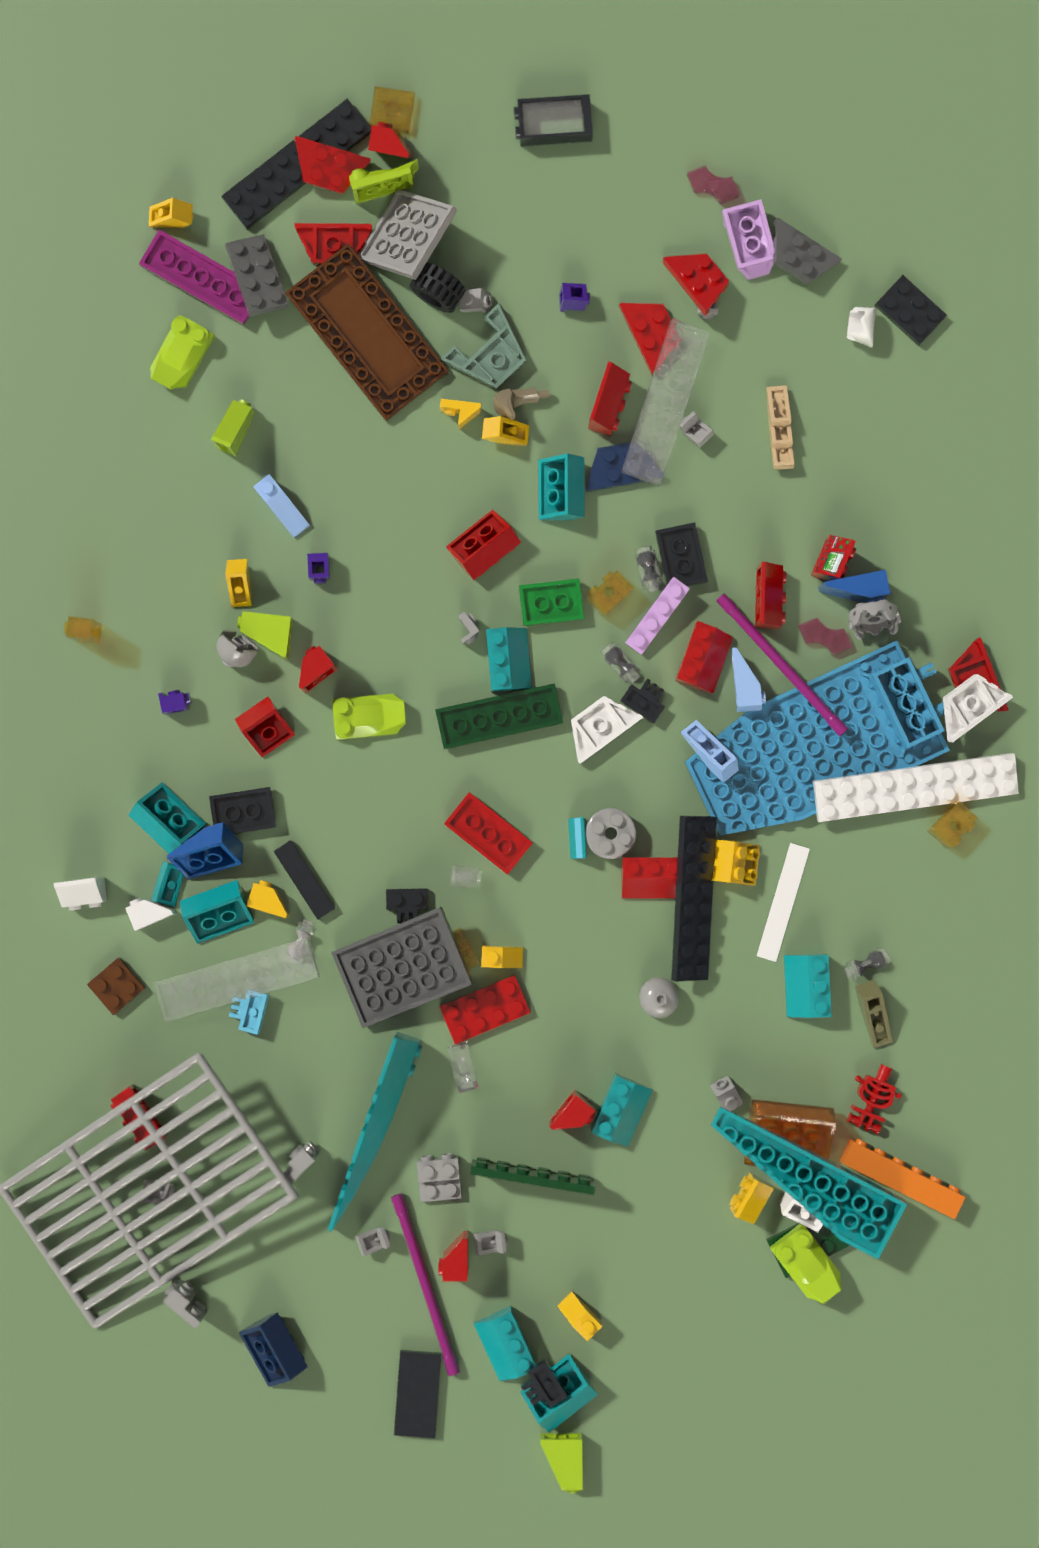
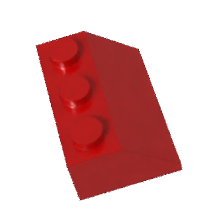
[588,361,632,436]
[446,509,521,580]
[755,562,787,629]
[675,621,733,694]
[621,858,678,898]
[110,1085,167,1151]

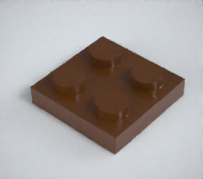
[87,957,146,1015]

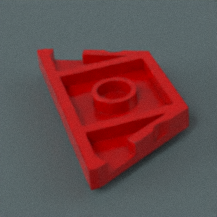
[294,135,371,194]
[294,223,372,266]
[663,254,729,316]
[619,303,680,375]
[948,637,1009,712]

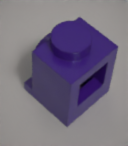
[559,283,590,312]
[307,553,330,584]
[158,690,191,715]

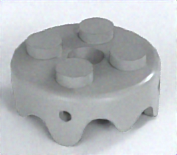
[848,600,901,640]
[585,808,636,859]

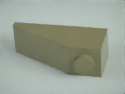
[855,980,893,1048]

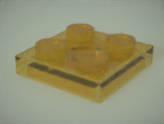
[369,86,415,134]

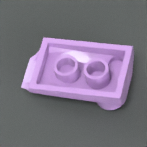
[722,199,775,280]

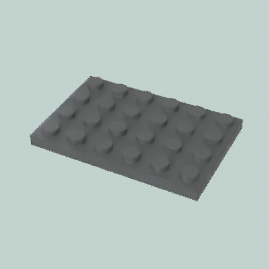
[331,907,474,1028]

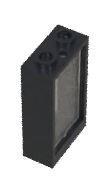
[514,94,593,146]

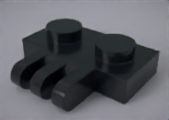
[620,678,665,724]
[386,888,428,924]
[521,1359,568,1407]

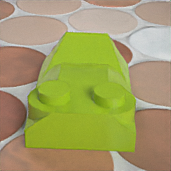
[349,159,419,204]
[150,315,215,390]
[333,694,406,740]
[769,1224,842,1304]

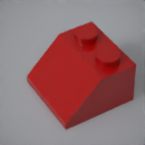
[368,122,414,158]
[299,645,338,693]
[235,697,295,757]
[549,1090,595,1130]
[438,1231,469,1282]

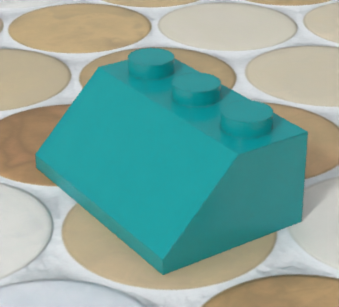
[538,453,585,520]
[486,627,532,692]
[128,782,206,854]
[179,880,255,944]
[784,954,832,1018]
[591,1073,653,1146]
[474,1306,537,1381]
[521,1354,598,1433]

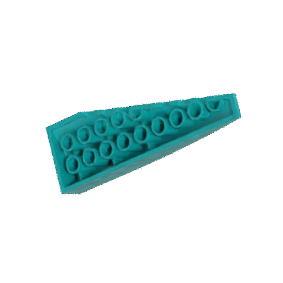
[328,1032,423,1232]
[710,1106,907,1259]

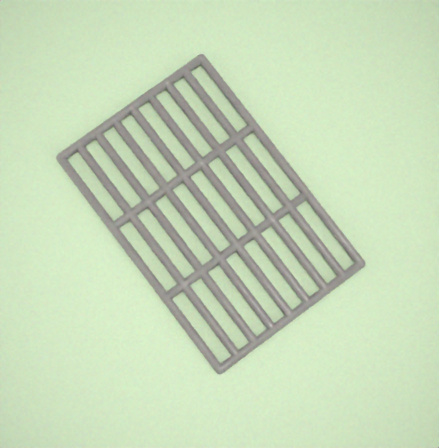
[0,1053,298,1329]

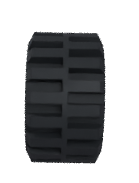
[410,262,466,313]

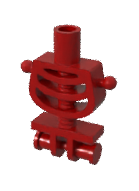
[846,1064,902,1135]

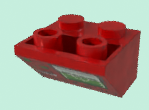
[811,535,856,582]

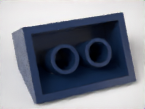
[239,1312,308,1387]

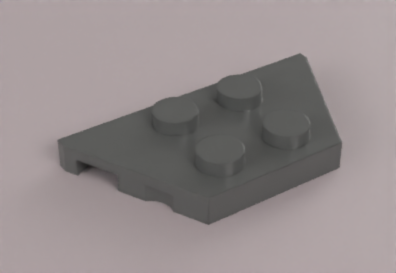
[773,218,842,285]

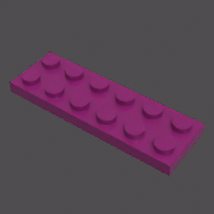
[139,229,249,325]

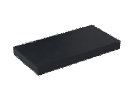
[394,1350,442,1438]

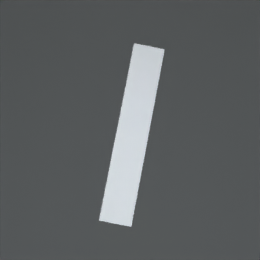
[757,843,810,962]

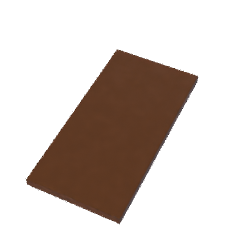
[285,243,449,422]

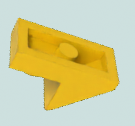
[440,399,482,429]

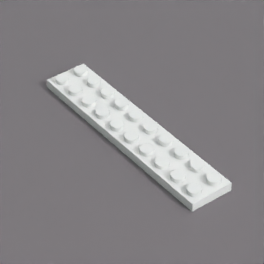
[813,753,1019,822]

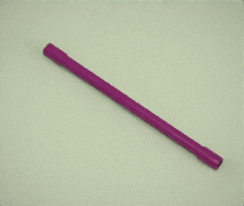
[716,593,849,737]
[391,1193,460,1376]

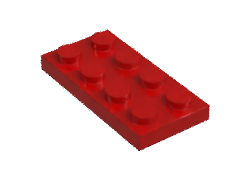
[444,792,533,875]
[439,975,531,1045]

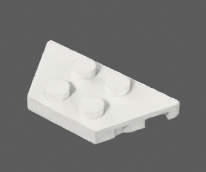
[943,674,1013,742]
[571,696,643,764]

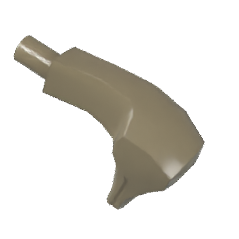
[493,388,550,420]

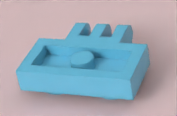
[229,989,270,1035]

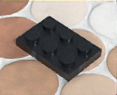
[874,275,947,346]
[655,522,708,587]
[209,787,277,834]

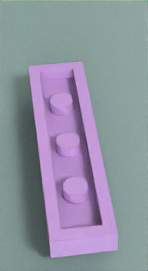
[625,577,690,655]

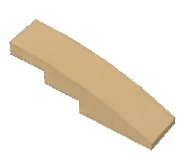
[766,386,794,470]

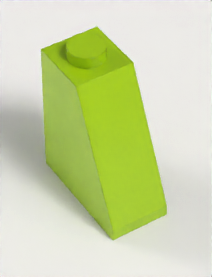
[211,400,255,456]
[237,611,293,659]
[540,1433,583,1493]

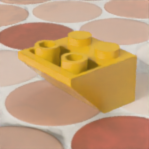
[712,840,760,886]
[729,1173,774,1225]

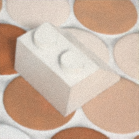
[54,877,107,911]

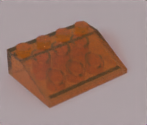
[744,1099,836,1165]

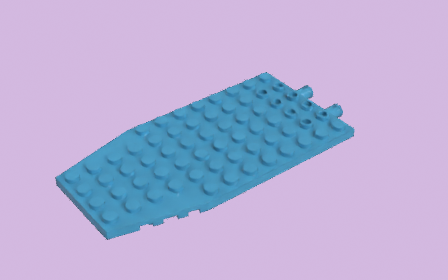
[684,641,950,836]

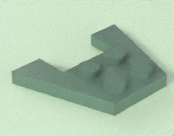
[441,303,526,390]

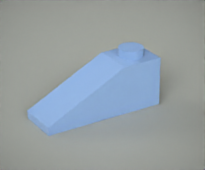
[253,474,310,538]
[732,648,766,712]
[681,720,739,783]

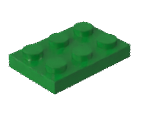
[519,578,584,626]

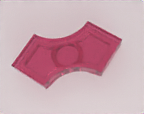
[687,166,739,204]
[798,618,852,655]

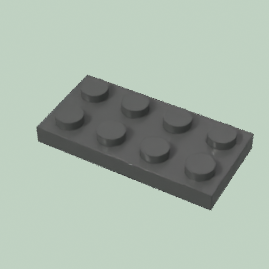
[225,234,288,317]

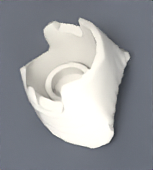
[847,307,877,347]

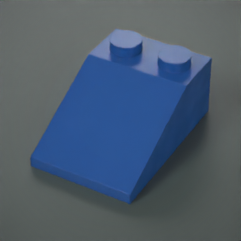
[818,570,891,603]
[167,822,243,880]

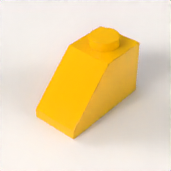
[149,198,193,229]
[482,416,529,446]
[225,559,252,607]
[247,880,289,918]
[481,945,523,968]
[557,1291,602,1341]

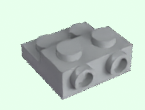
[280,1141,319,1189]
[417,1153,462,1202]
[163,1279,207,1329]

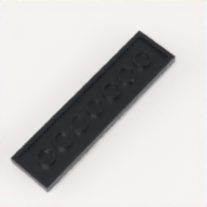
[221,98,371,229]
[671,816,717,982]

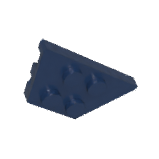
[586,441,663,492]

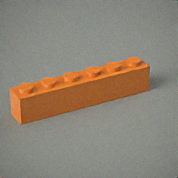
[839,1138,966,1219]

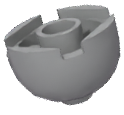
[216,630,258,668]
[638,977,680,1018]

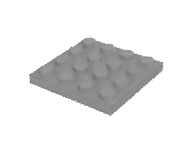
[358,190,458,280]

